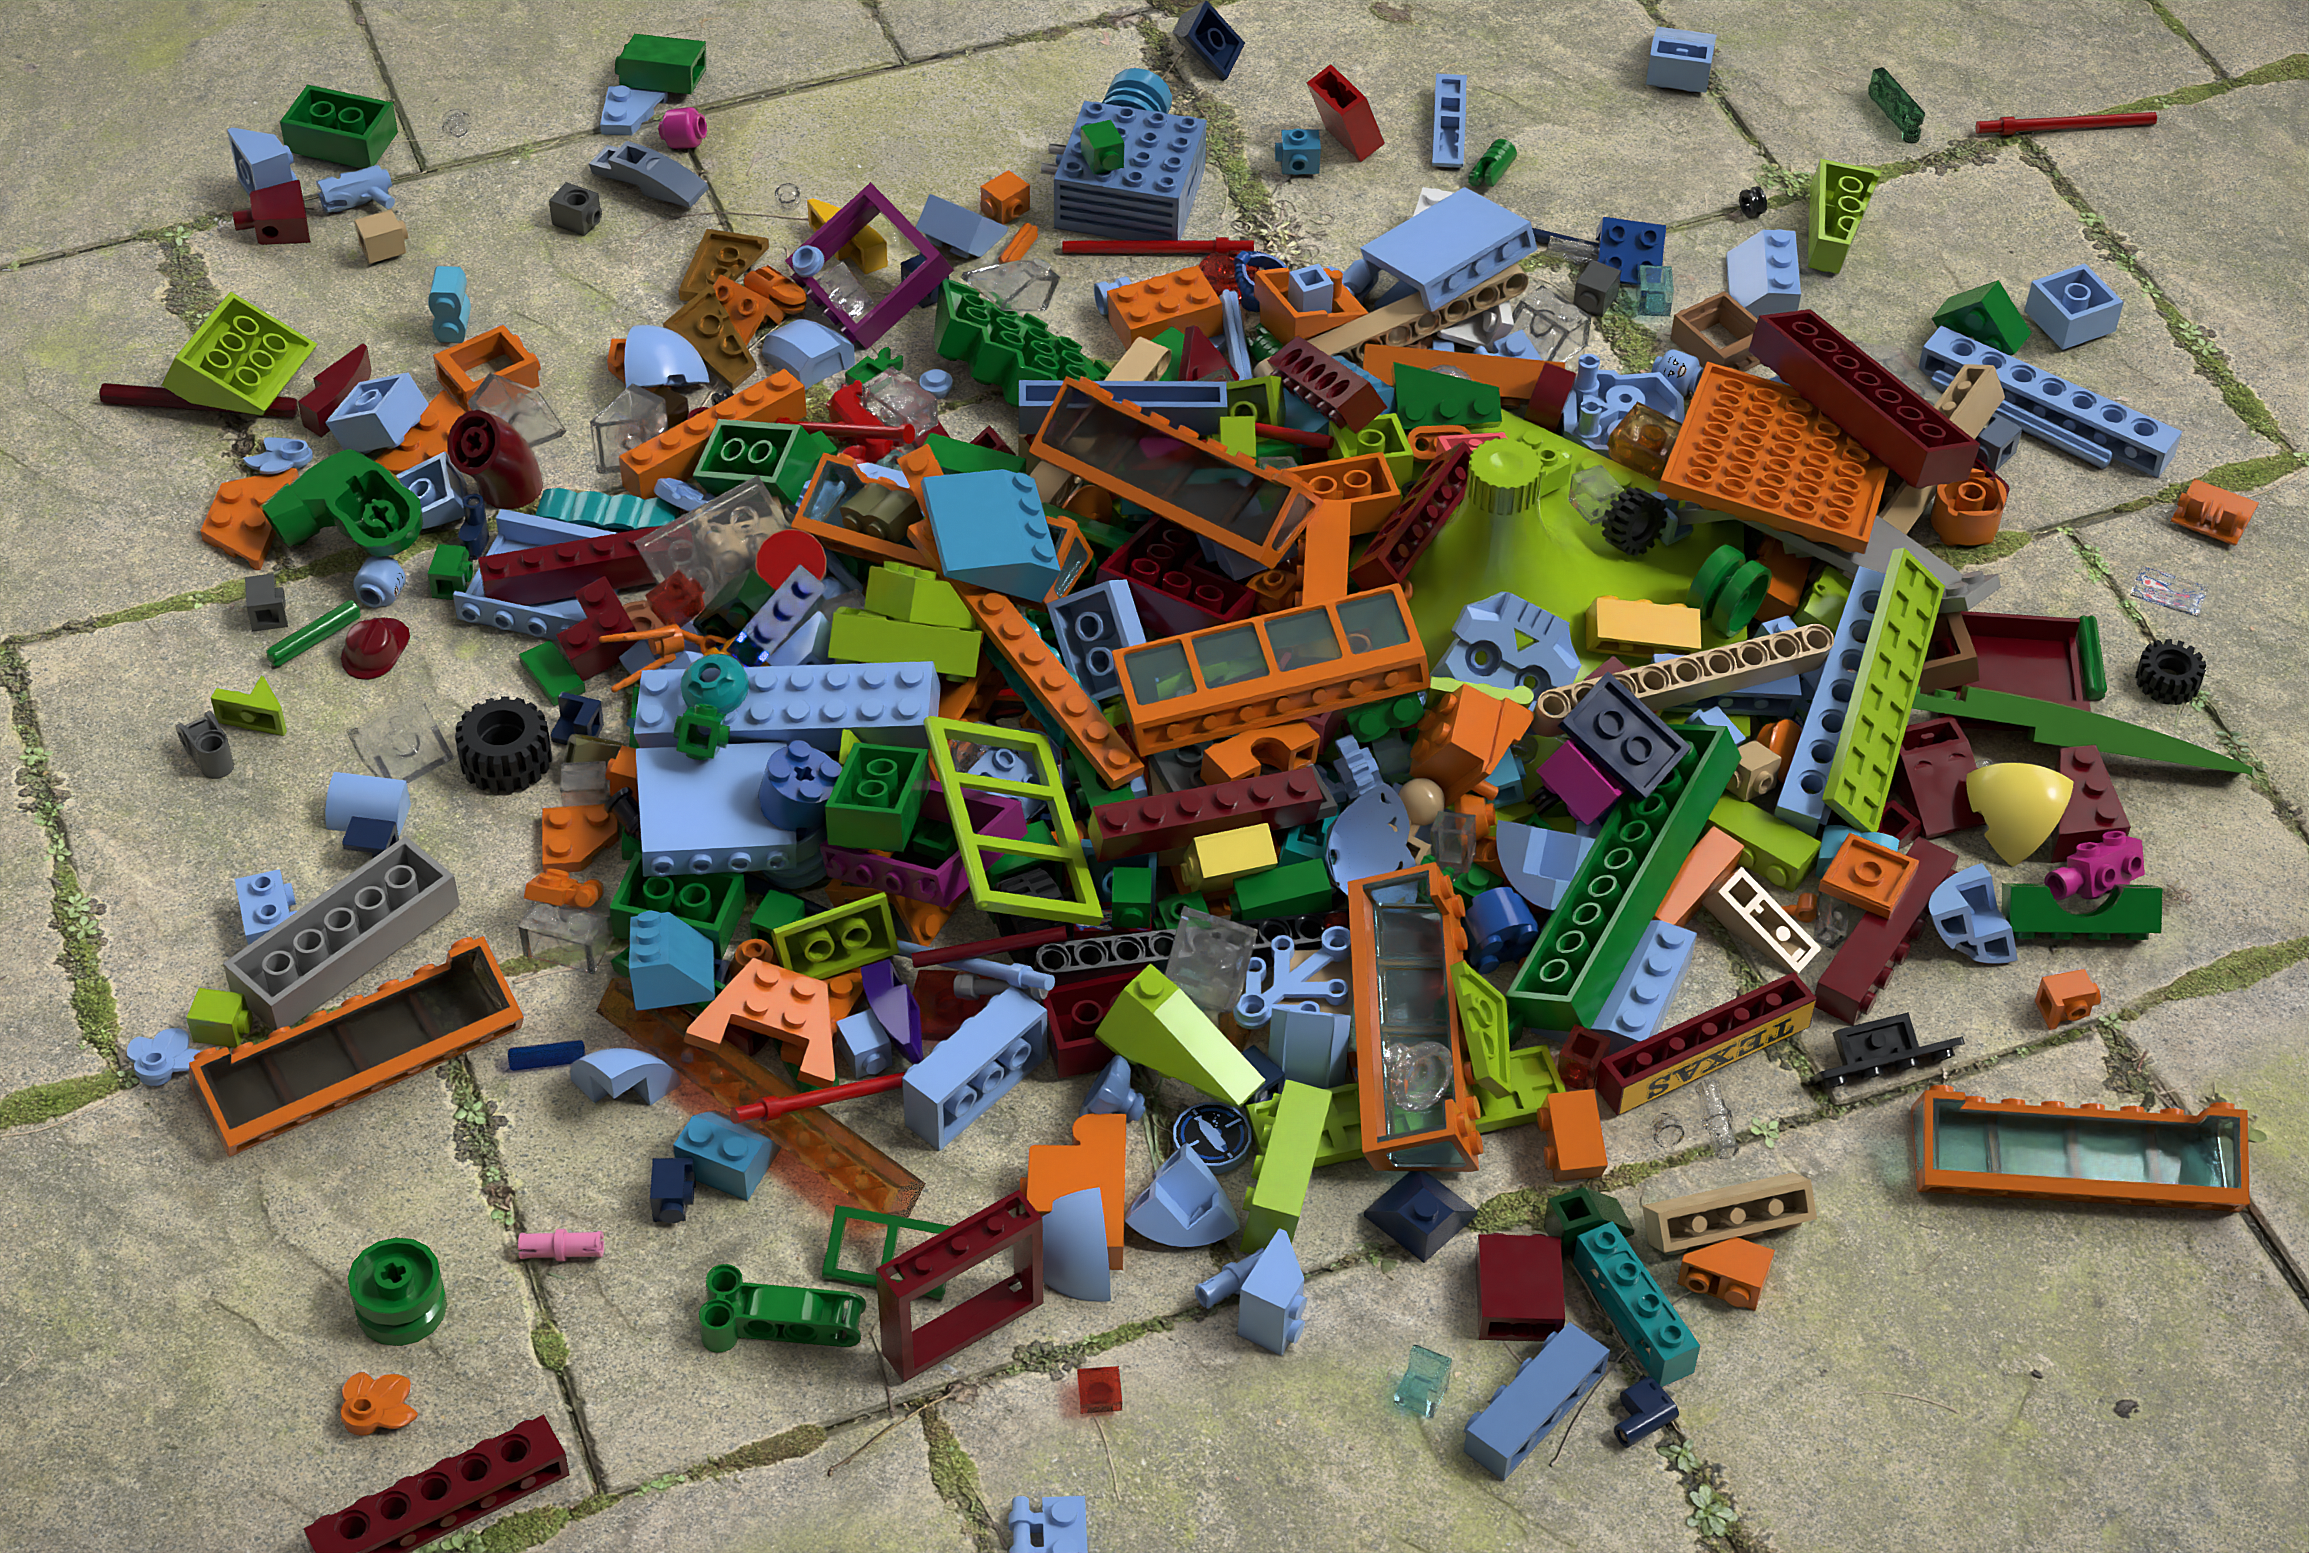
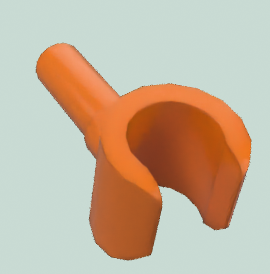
[681,629,727,654]
[1781,893,1818,923]

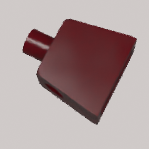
[232,180,311,245]

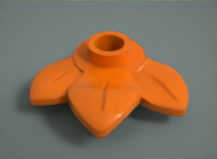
[340,1372,418,1436]

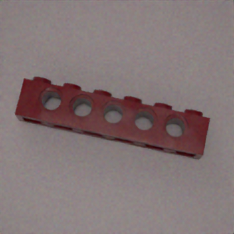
[1267,336,1388,434]
[1349,441,1472,591]
[303,1414,570,1553]

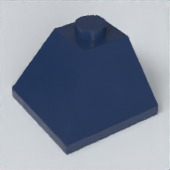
[1172,0,1245,81]
[1364,1171,1478,1263]

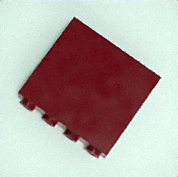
[1932,611,2091,732]

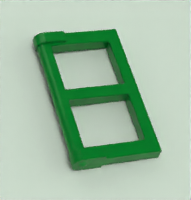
[822,1205,952,1300]

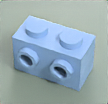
[234,869,297,945]

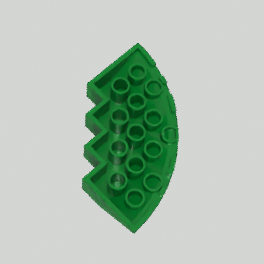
[933,278,1112,409]

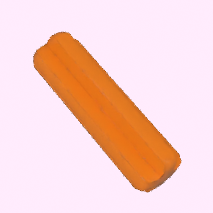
[998,223,1038,271]

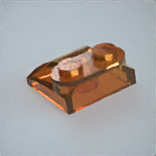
[1607,401,1682,481]

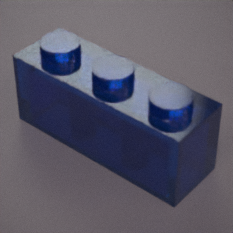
[726,564,827,667]

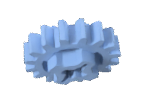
[1333,734,1383,802]

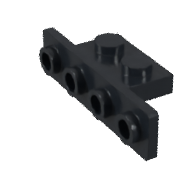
[1809,1012,1965,1089]

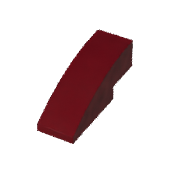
[298,343,372,438]

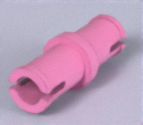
[518,1229,604,1262]

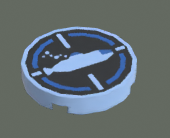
[1173,1102,1251,1174]

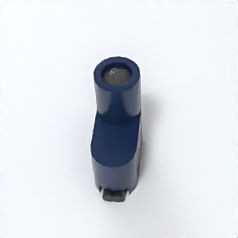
[458,494,490,562]
[1614,1374,1679,1448]

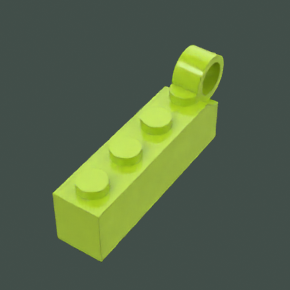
[1697,789,1822,893]

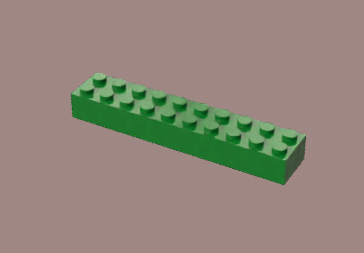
[1505,724,1742,1034]

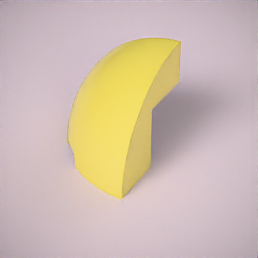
[1966,763,2074,867]

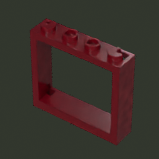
[876,1190,1044,1382]

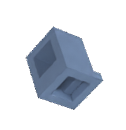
[1975,412,2023,472]

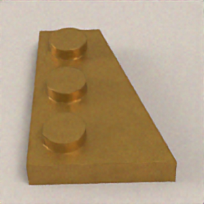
[678,228,769,301]
[663,284,757,390]

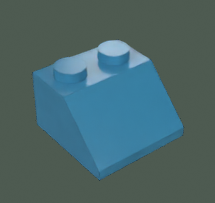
[673,1110,785,1201]

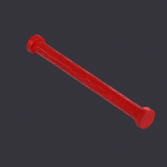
[775,417,915,444]

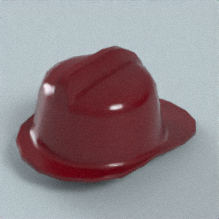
[340,617,410,680]

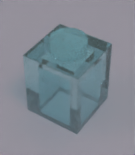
[1636,265,1674,317]

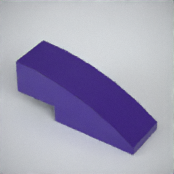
[860,959,923,1065]

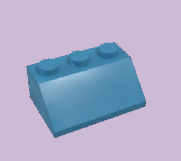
[629,911,715,1011]

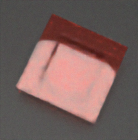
[1077,1366,1123,1414]

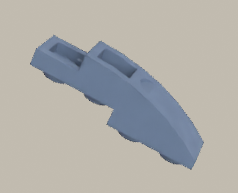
[589,141,709,208]

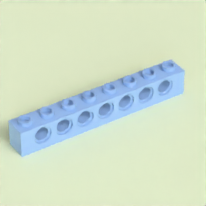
[1918,326,2182,478]
[1774,566,1886,837]

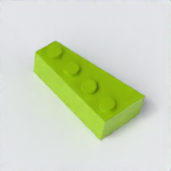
[1808,158,1882,274]

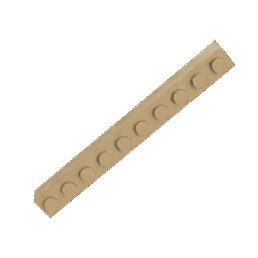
[1808,364,2005,584]

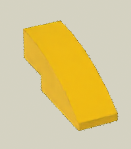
[807,198,888,275]

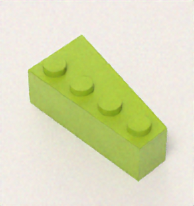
[1239,1079,1332,1254]

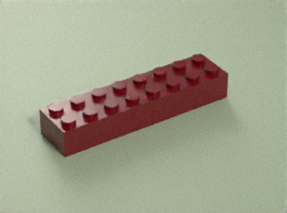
[1748,309,1980,489]

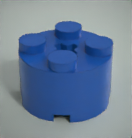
[758,740,842,832]
[1460,887,1541,974]

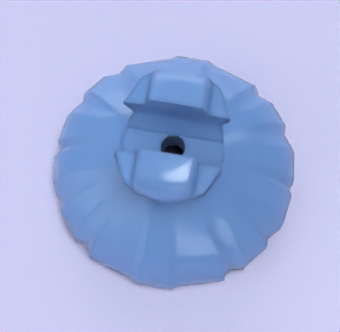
[1079,1055,1146,1124]

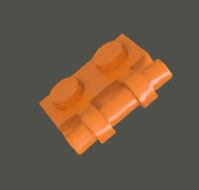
[524,869,604,908]

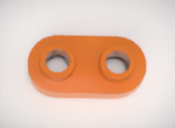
[1406,425,1471,463]

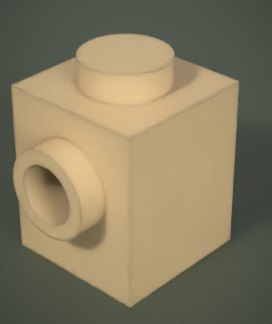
[354,209,408,264]
[1726,740,1782,801]

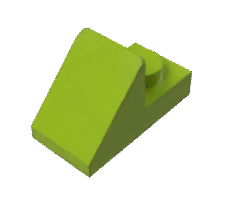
[210,675,287,736]

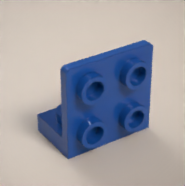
[1595,217,1666,288]

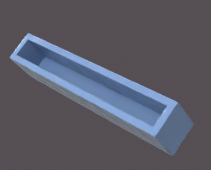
[1019,380,1228,435]

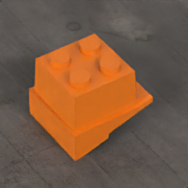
[1254,268,1368,346]
[1409,683,1535,809]

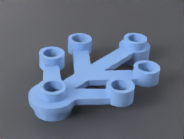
[1233,926,1351,1029]

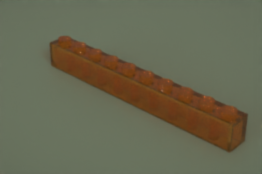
[596,977,926,1218]

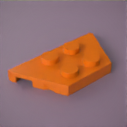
[375,390,465,474]
[200,468,299,570]

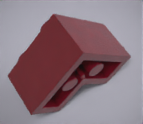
[556,576,639,682]

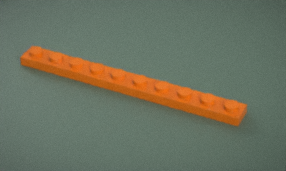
[907,517,1145,790]

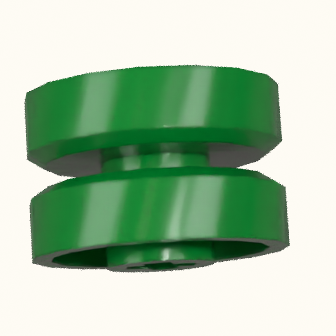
[1685,544,1772,637]
[347,1237,447,1346]

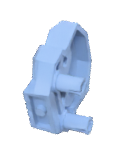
[1560,354,1685,471]
[1429,591,1581,736]

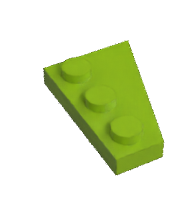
[1450,960,1512,1099]

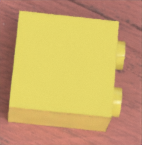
[1181,823,1278,894]

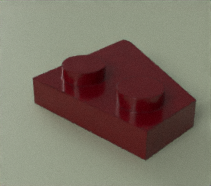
[1178,325,1240,383]

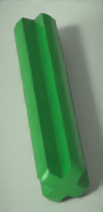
[266,600,361,667]
[2077,615,2107,700]

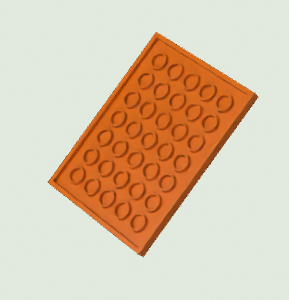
[1657,361,1889,554]

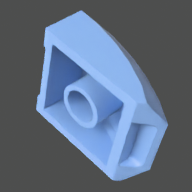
[761,319,855,390]
[396,451,468,529]
[1268,1007,1351,1089]

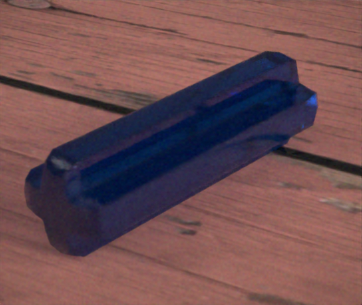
[508,1040,586,1071]

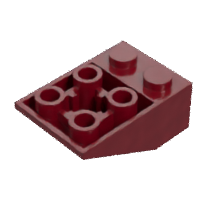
[1892,715,1986,839]

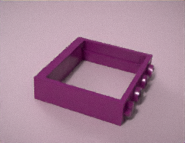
[785,182,954,349]
[819,780,1028,908]

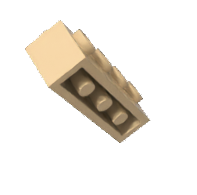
[1642,1172,1817,1255]

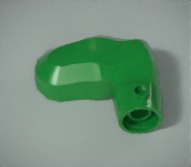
[260,449,423,557]

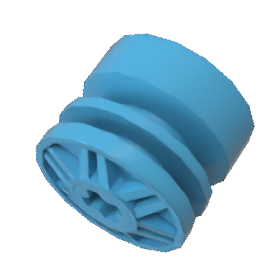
[1102,68,1172,114]

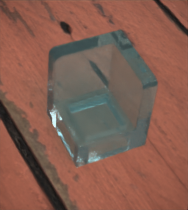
[1394,1345,1452,1418]

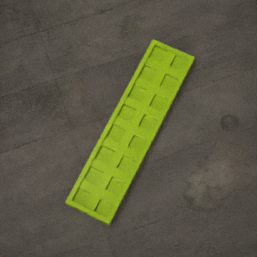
[1822,548,1945,833]
[1246,1044,1566,1168]

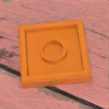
[1818,832,1919,919]

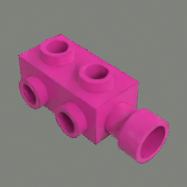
[2044,831,2145,900]

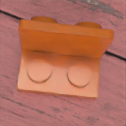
[713,274,786,346]

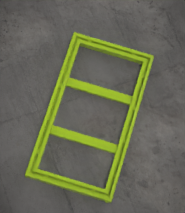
[923,716,1104,926]

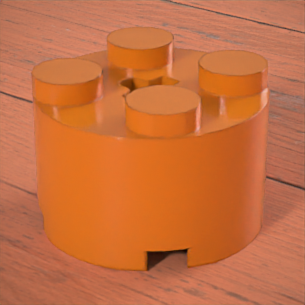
[1930,468,2007,546]

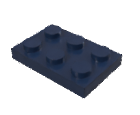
[1558,671,1691,802]

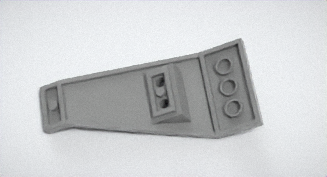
[1673,501,2001,613]

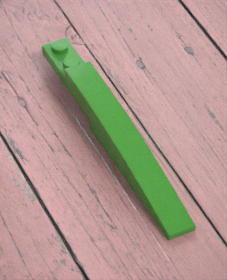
[1912,685,2253,775]

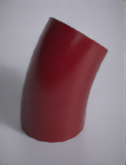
[447,409,543,509]

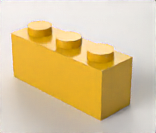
[1585,595,1701,659]

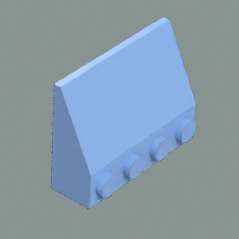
[1531,920,1697,1058]

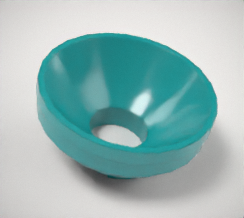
[680,654,749,714]

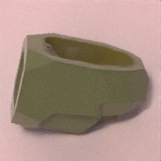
[564,734,626,778]

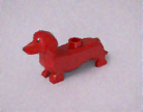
[826,380,905,466]

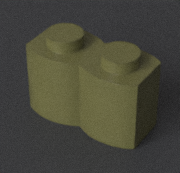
[839,483,924,543]

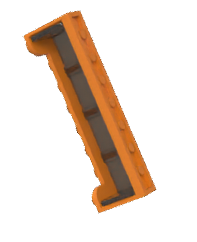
[1028,376,1324,570]

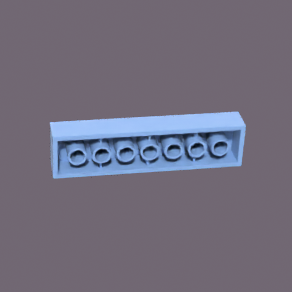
[634,661,941,752]

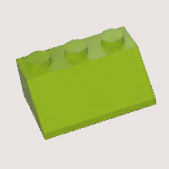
[864,561,977,629]
[771,892,900,980]

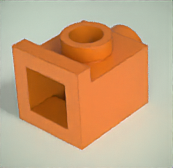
[2035,969,2101,1030]

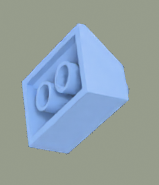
[1726,229,1801,319]

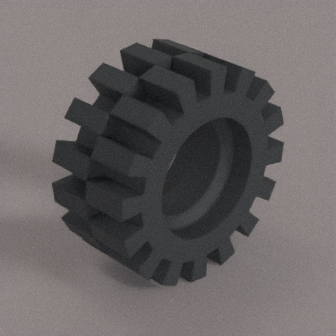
[1602,487,1668,556]
[2135,639,2206,705]

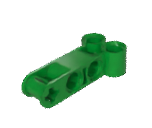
[699,1264,867,1353]

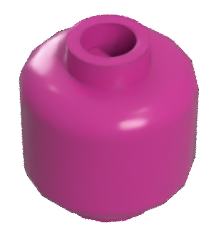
[658,107,707,150]

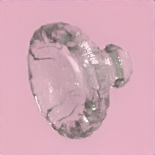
[1384,1041,1454,1113]

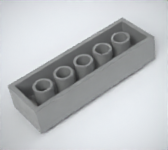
[223,836,460,1031]

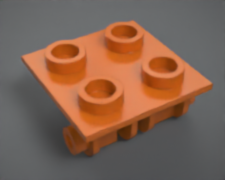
[2171,478,2259,546]

